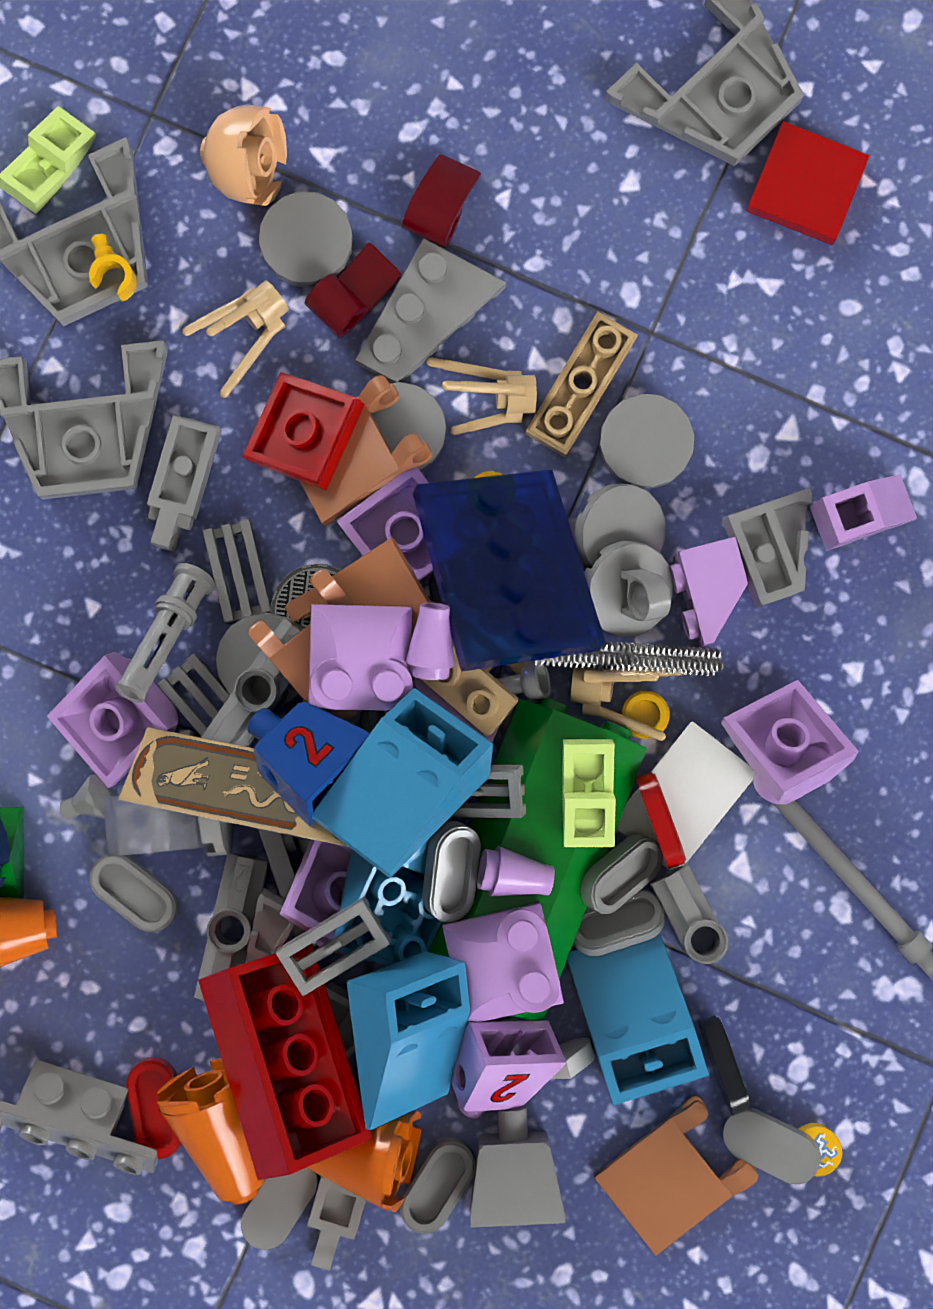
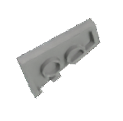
[356,238,506,383]

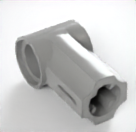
[650,864,728,964]

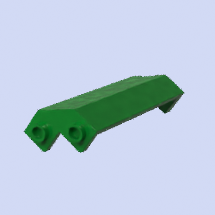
[428,698,647,1021]

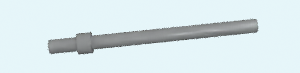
[773,800,933,981]

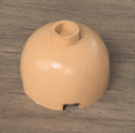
[200,105,287,206]

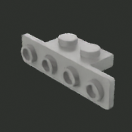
[0,1059,158,1175]

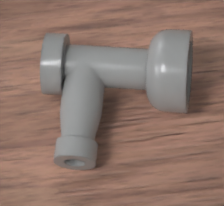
[496,660,551,736]

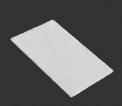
[617,722,755,870]

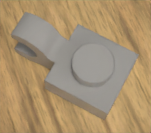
[307,1176,366,1271]

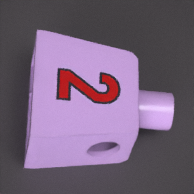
[451,1021,566,1119]

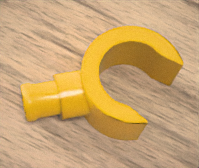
[89,233,137,302]

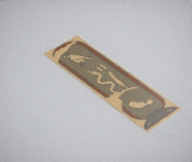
[118,727,348,847]

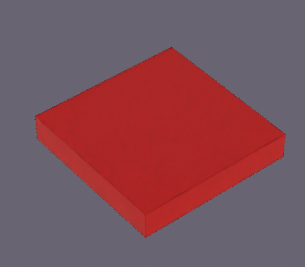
[746,121,870,245]
[242,372,365,491]

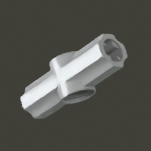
[201,617,304,747]
[194,852,270,1002]

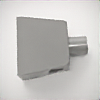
[470,1106,566,1228]

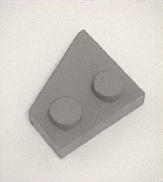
[722,488,812,609]

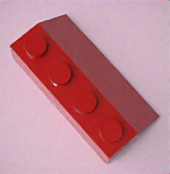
[198,943,373,1180]

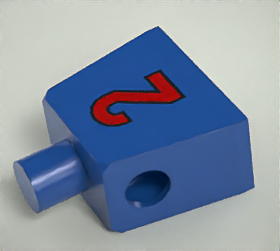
[248,702,370,827]

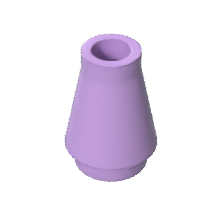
[405,603,455,680]
[477,846,555,896]

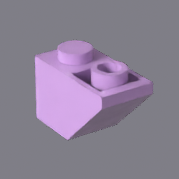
[810,474,917,551]
[670,537,748,648]

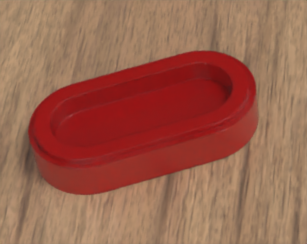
[636,772,687,869]
[126,1057,181,1159]

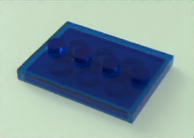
[413,470,606,672]

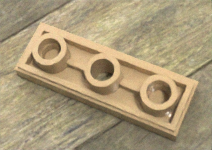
[525,311,638,458]

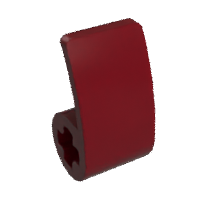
[402,155,481,248]
[304,243,401,338]

